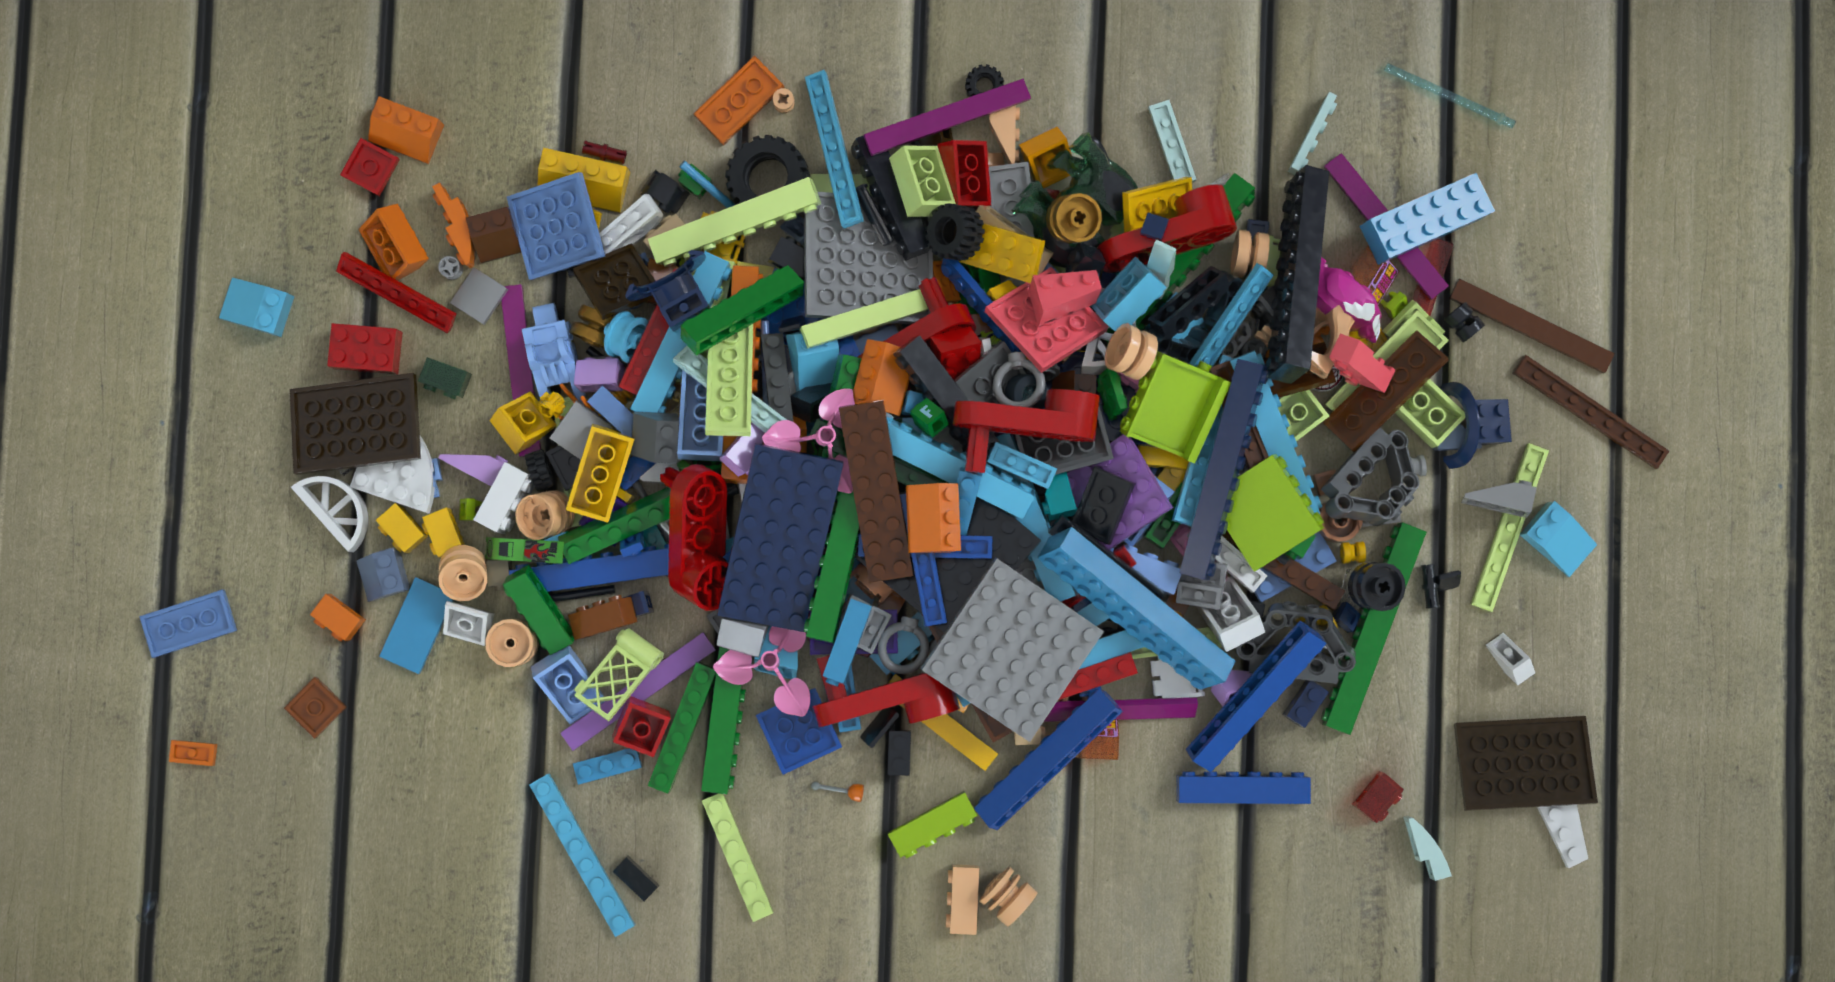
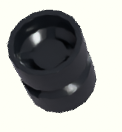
[1443,302,1485,343]

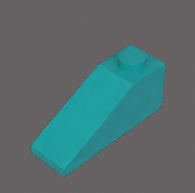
[1041,472,1077,521]

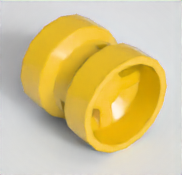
[1340,541,1366,564]

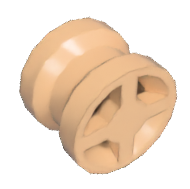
[773,88,795,113]

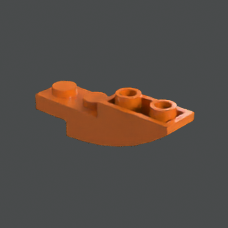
[432,182,475,269]

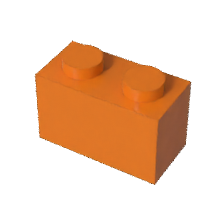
[310,594,366,642]

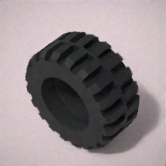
[725,135,810,204]

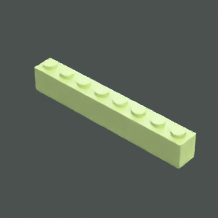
[648,177,821,267]

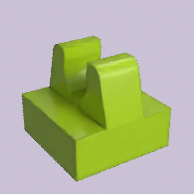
[1380,291,1409,320]
[459,498,483,521]

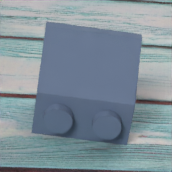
[357,548,410,602]

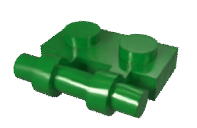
[1096,368,1128,421]

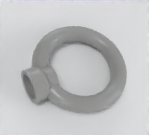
[993,352,1045,408]
[878,616,929,674]

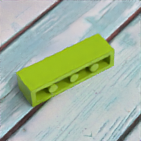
[888,791,977,859]

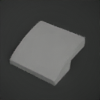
[450,268,508,325]
[550,400,612,460]
[1176,562,1228,610]
[836,594,892,654]

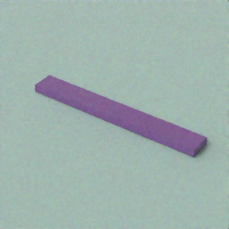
[560,632,716,751]

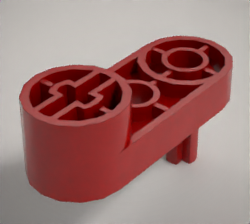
[1098,184,1237,273]
[858,277,977,391]
[953,389,1100,473]
[660,464,728,611]
[813,655,960,727]

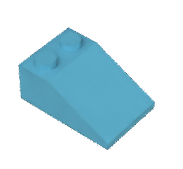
[219,278,294,337]
[786,332,839,392]
[1520,501,1597,577]

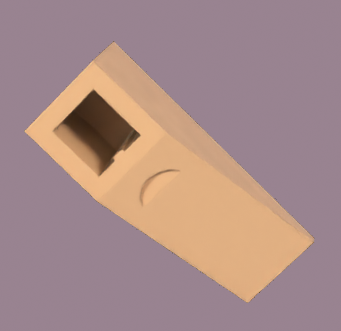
[989,105,1020,164]

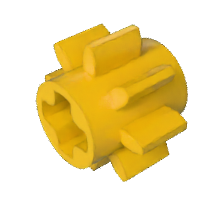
[537,391,566,418]

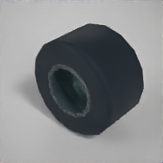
[1005,374,1048,409]

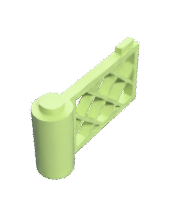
[574,628,664,722]

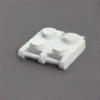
[1150,656,1205,698]

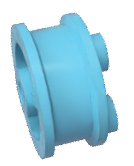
[604,311,649,363]

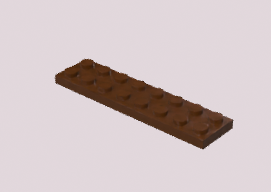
[839,400,914,583]

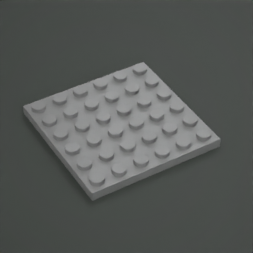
[804,192,933,324]
[920,557,1104,742]

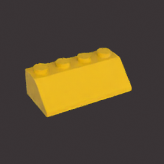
[537,148,631,213]
[566,423,634,523]

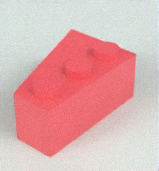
[1028,270,1102,327]
[1329,333,1395,393]

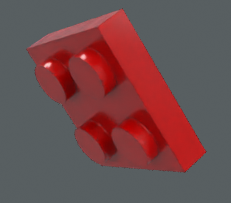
[340,138,400,197]

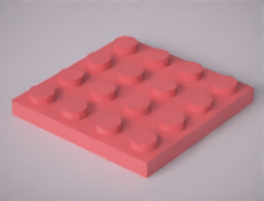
[984,267,1108,373]

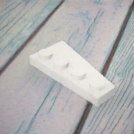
[1537,805,1588,868]

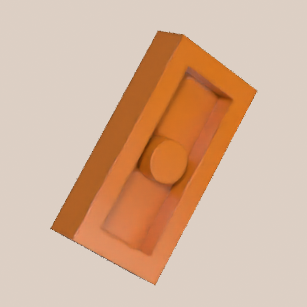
[933,260,961,303]
[169,740,217,766]

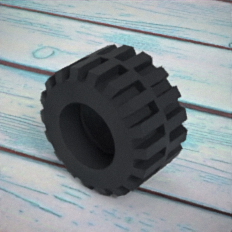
[925,203,985,261]

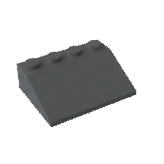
[1013,407,1114,482]

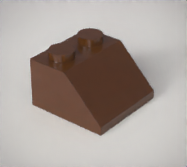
[466,207,522,263]

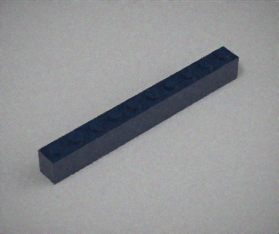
[1179,359,1269,580]

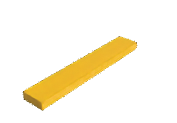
[888,674,998,771]

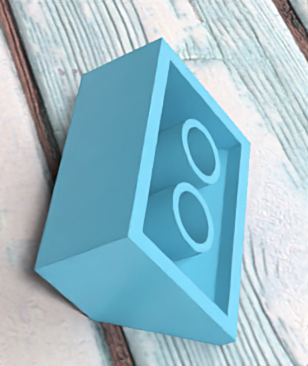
[1091,256,1167,331]

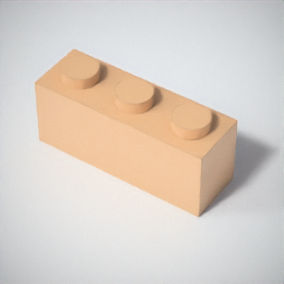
[946,865,979,935]

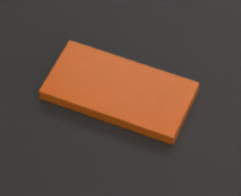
[693,56,785,146]

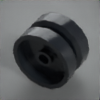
[1348,562,1406,611]

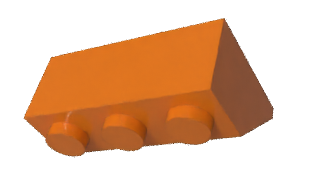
[368,96,444,164]
[358,204,429,281]
[853,339,909,417]
[906,483,961,553]

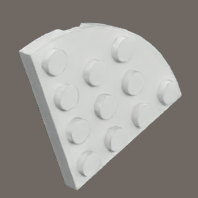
[350,436,435,514]

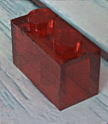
[1352,771,1404,823]

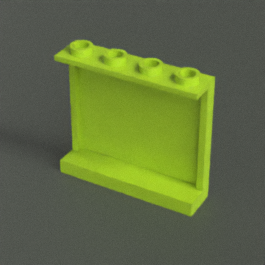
[1120,351,1231,463]
[1226,454,1324,572]

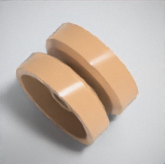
[1230,230,1270,278]
[1105,323,1158,380]
[438,545,488,601]
[485,619,539,667]

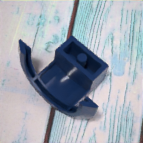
[625,250,710,332]
[1440,382,1512,469]

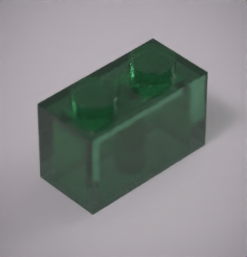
[418,357,472,400]

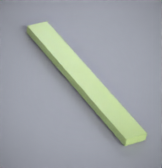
[1470,443,1549,612]

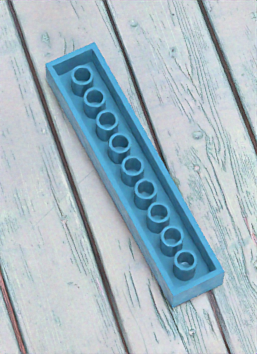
[1037,527,1236,690]

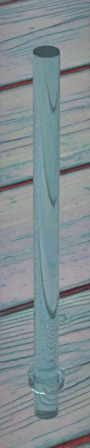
[1384,63,1516,128]

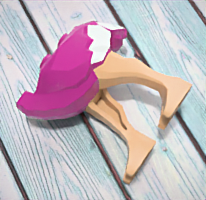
[1254,257,1382,379]

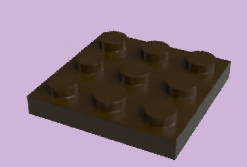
[573,243,655,320]

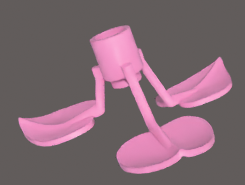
[762,389,855,494]
[713,626,810,717]

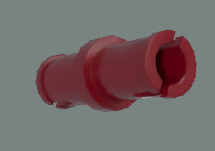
[582,140,627,164]

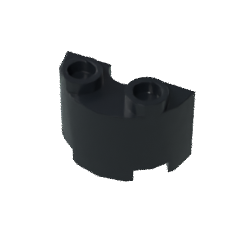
[640,169,690,214]

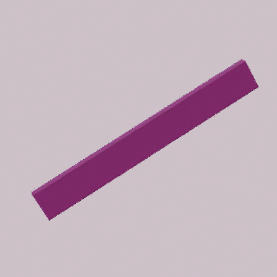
[863,79,1031,156]
[1324,153,1449,300]
[501,284,541,457]
[1044,698,1198,722]

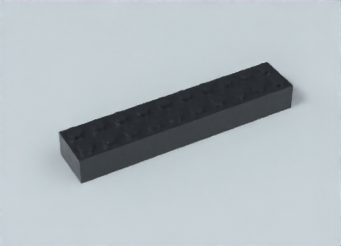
[1266,165,1330,384]

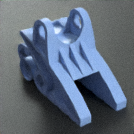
[522,303,587,405]

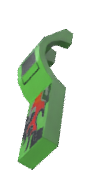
[485,537,564,564]

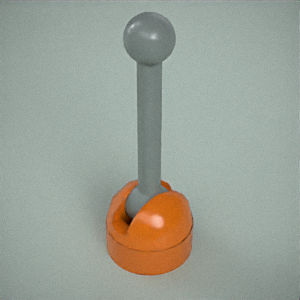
[811,782,864,802]

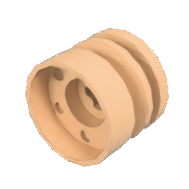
[515,490,575,540]
[979,867,1038,927]

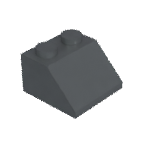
[631,412,679,464]

